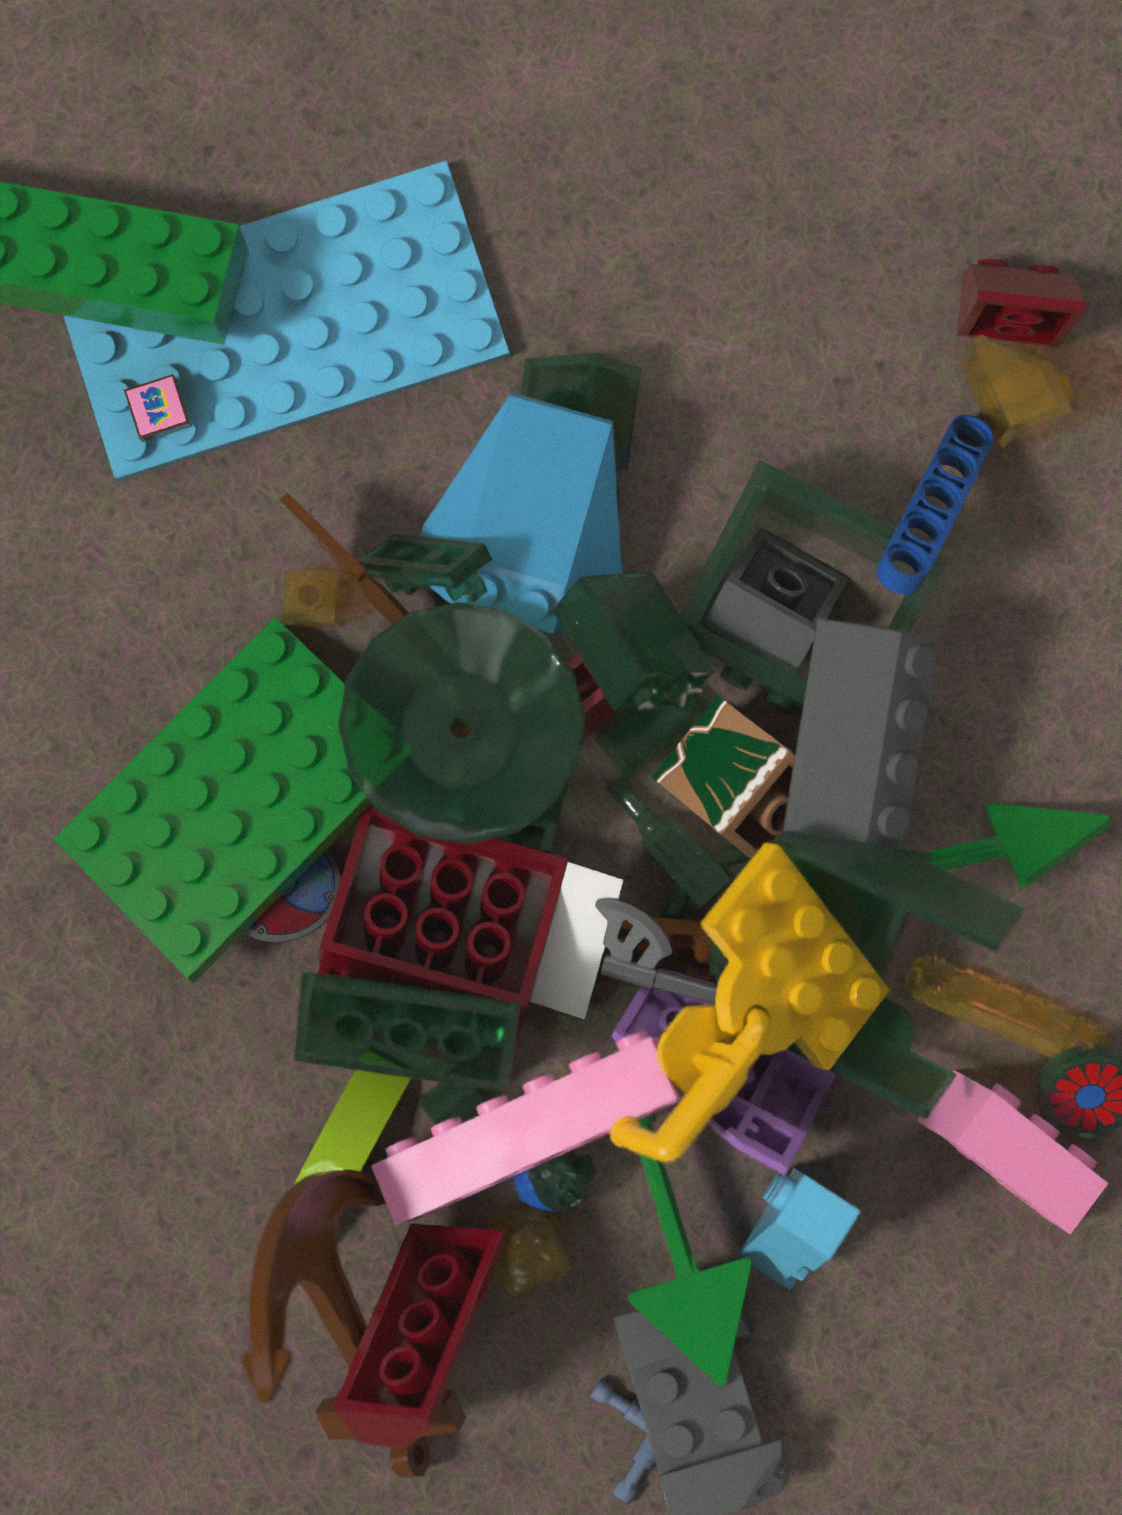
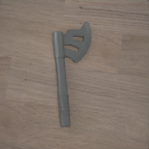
[595,899,718,1004]

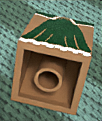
[651,696,798,863]

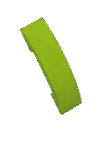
[294,1053,412,1185]

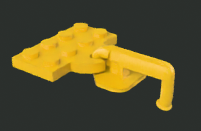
[610,843,890,1162]

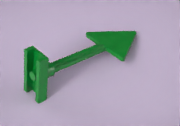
[795,803,1110,920]
[628,1113,752,1386]

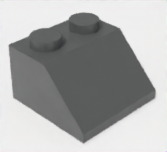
[702,529,849,677]

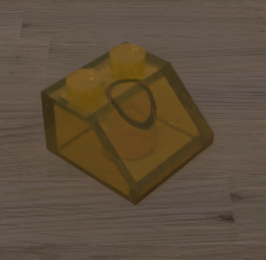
[959,335,1074,454]

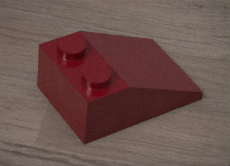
[957,259,1086,347]

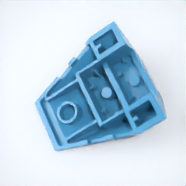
[411,392,624,634]

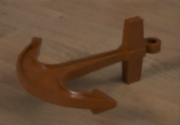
[242,1169,466,1478]

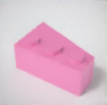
[917,1070,1108,1235]

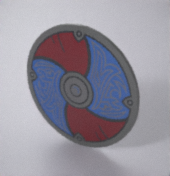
[244,848,341,942]

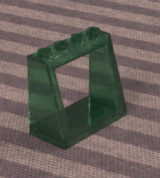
[668,460,949,715]

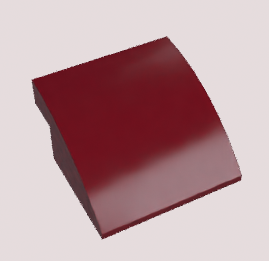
[304,804,569,1082]

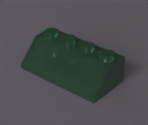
[294,971,521,1092]

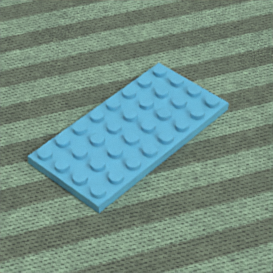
[64,161,510,482]

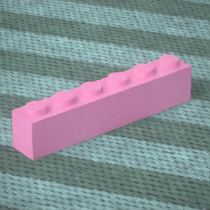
[371,1030,684,1226]

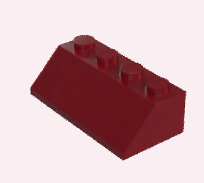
[332,1223,507,1449]

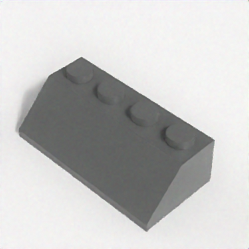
[783,618,939,848]

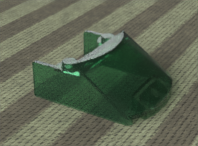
[709,830,1024,1119]

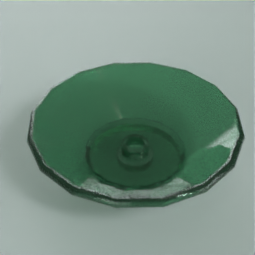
[338,602,586,844]

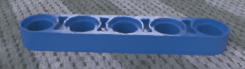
[876,414,994,595]

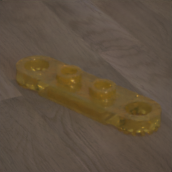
[906,955,1109,1069]

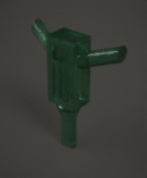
[606,776,750,919]

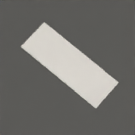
[530,862,624,1019]

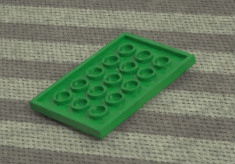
[53,617,418,983]

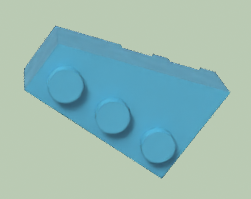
[737,1167,860,1290]

